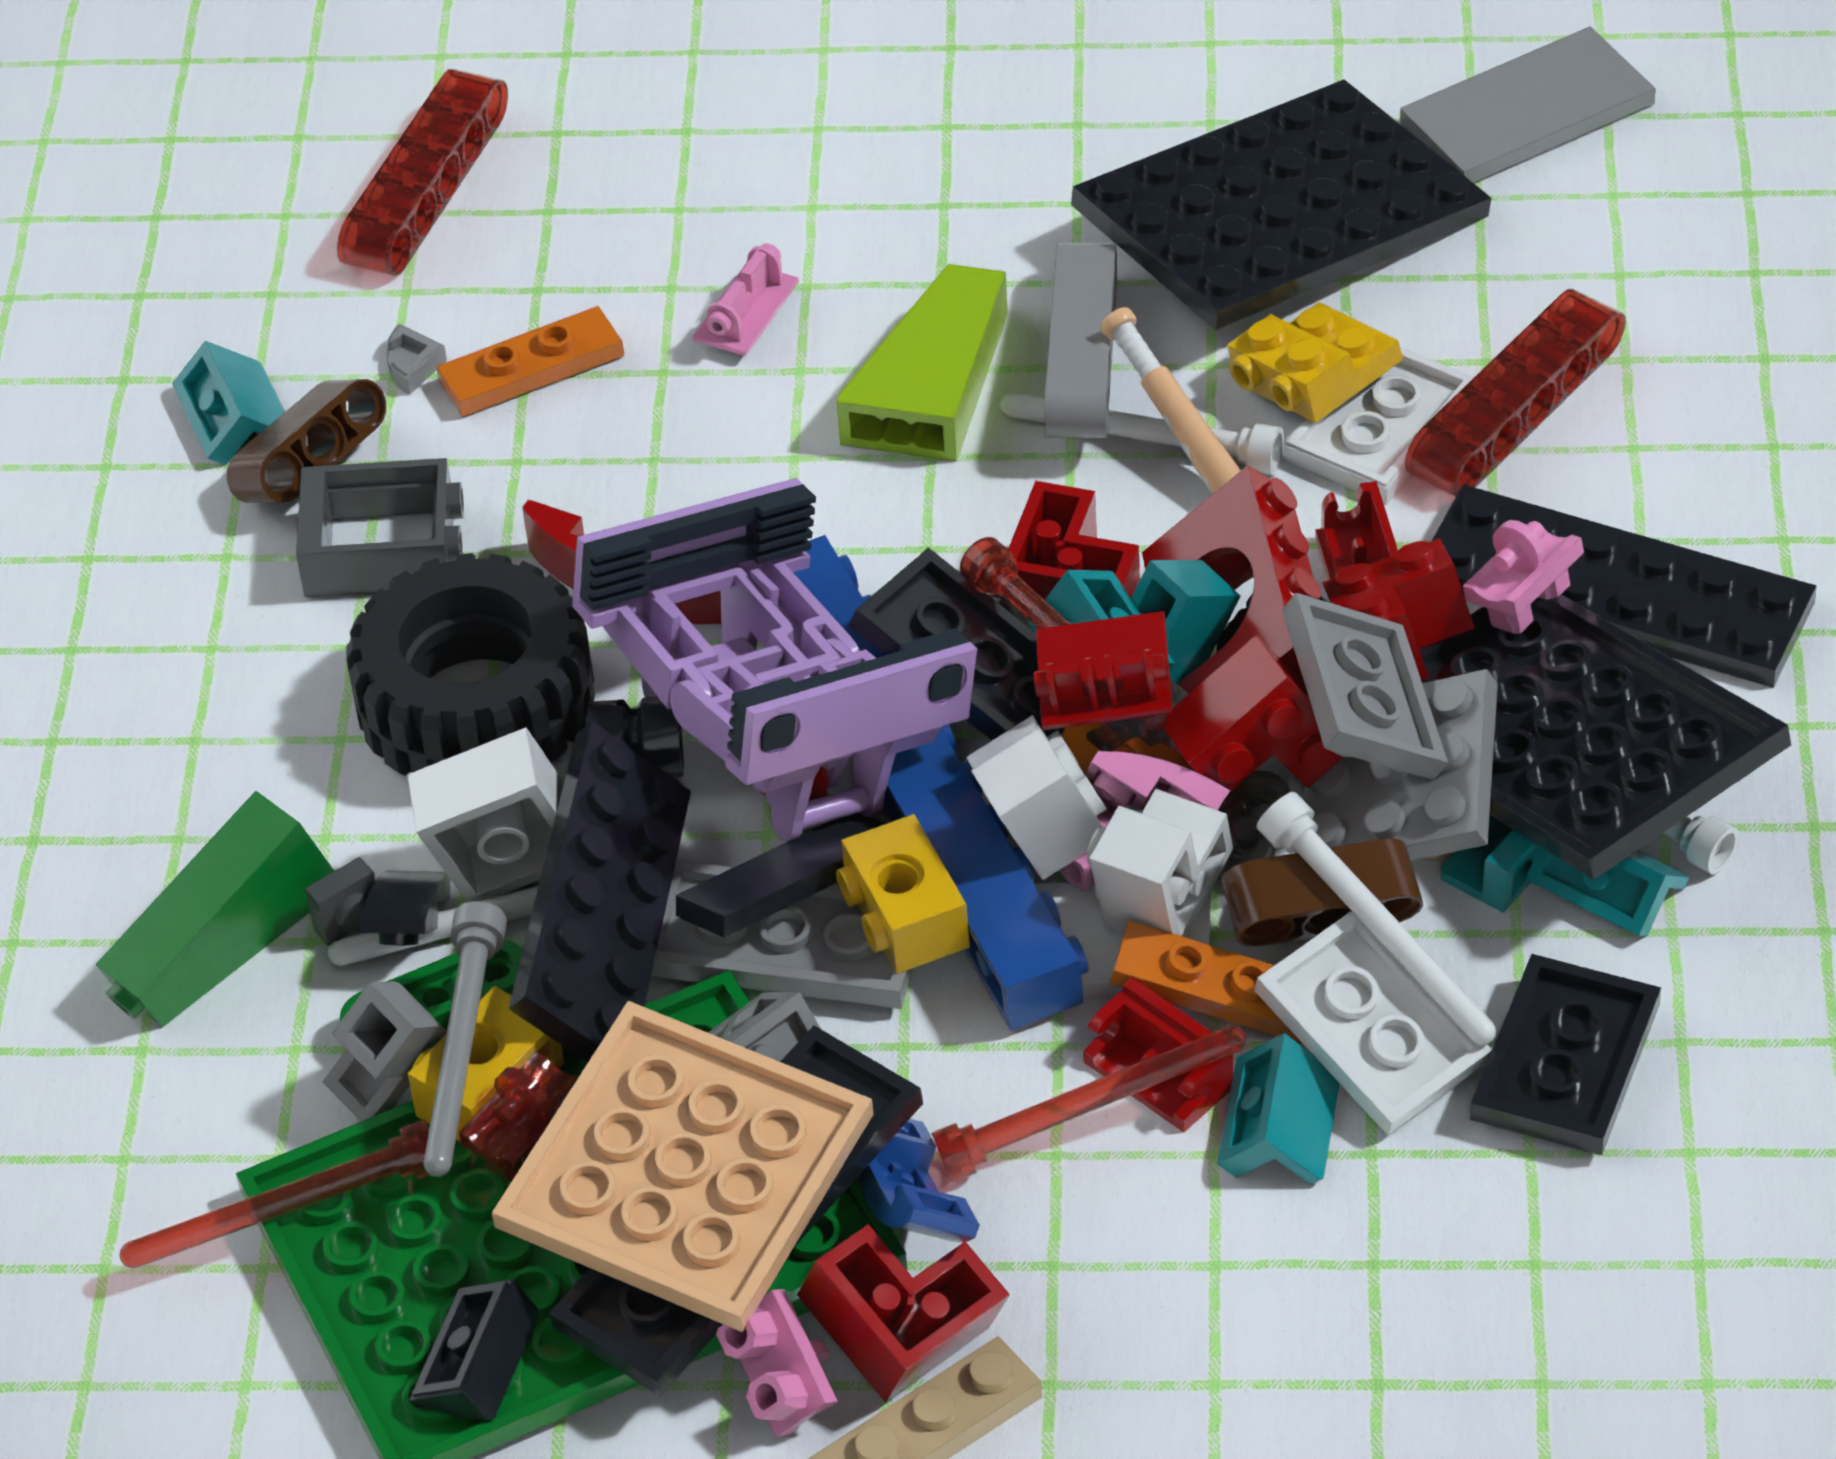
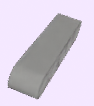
[1045,243,1117,438]

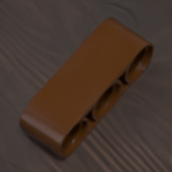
[227,379,386,503]
[1221,838,1423,947]

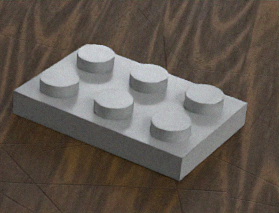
[1282,593,1448,780]

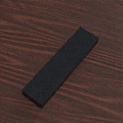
[676,813,886,938]

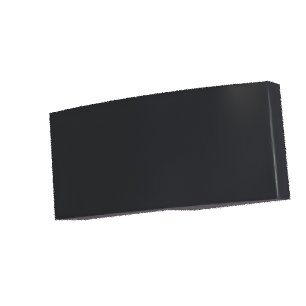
[360,870,450,946]

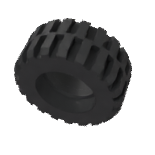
[346,553,595,776]

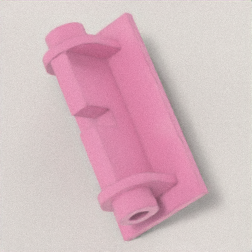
[693,243,799,356]

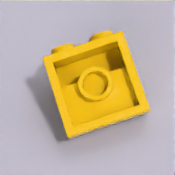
[1227,302,1403,423]

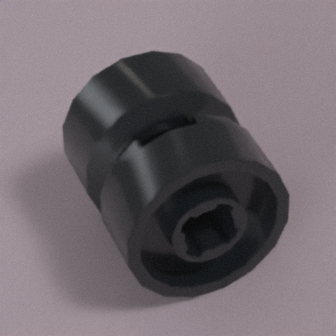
[587,697,684,777]

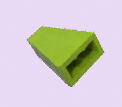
[836,264,1008,462]

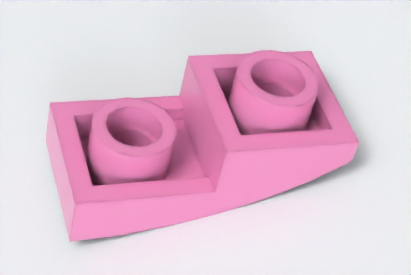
[1085,751,1230,811]

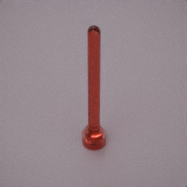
[960,537,1168,731]
[931,1025,1246,1183]
[119,1119,430,1268]

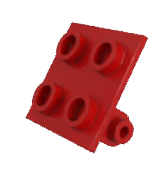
[1034,611,1173,730]

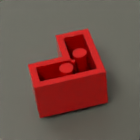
[1001,480,1140,624]
[1321,538,1475,680]
[1159,635,1343,794]
[797,1224,1010,1403]

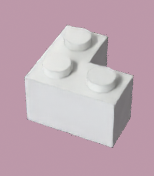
[966,715,1107,880]
[1087,789,1233,937]

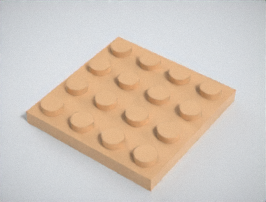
[492,1001,874,1332]

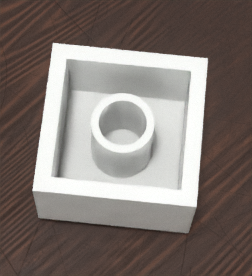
[407,728,564,902]

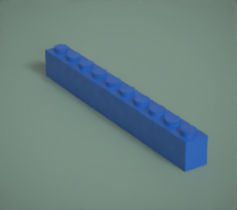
[793,535,1089,1031]

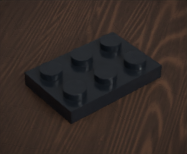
[1470,954,1661,1156]

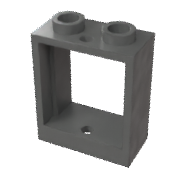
[296,458,464,597]

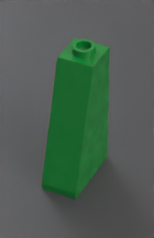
[95,790,334,1027]

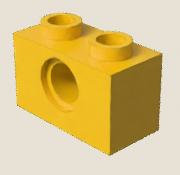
[836,814,970,974]
[407,986,564,1152]

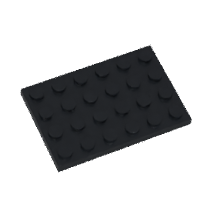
[1071,79,1492,330]
[1419,595,1791,880]

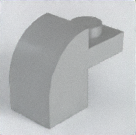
[322,981,447,1121]

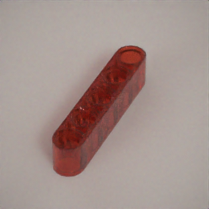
[337,68,508,276]
[1405,288,1626,497]

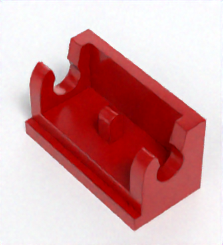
[1315,481,1398,580]
[1083,977,1233,1133]

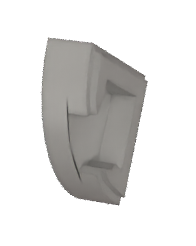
[387,324,447,395]

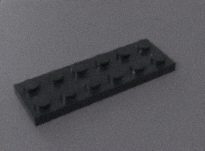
[1432,484,1817,688]
[508,721,691,1063]
[549,1025,924,1397]

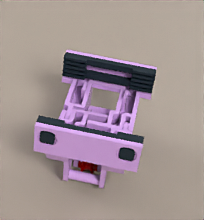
[572,478,977,842]

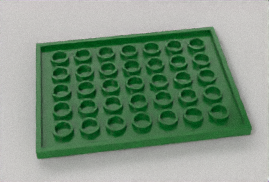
[236,970,907,1459]

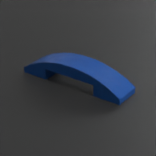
[859,1119,980,1243]

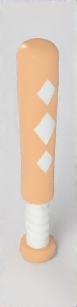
[1100,307,1241,494]

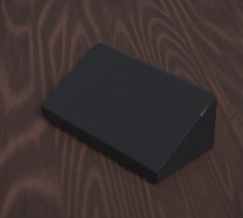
[410,1280,539,1421]

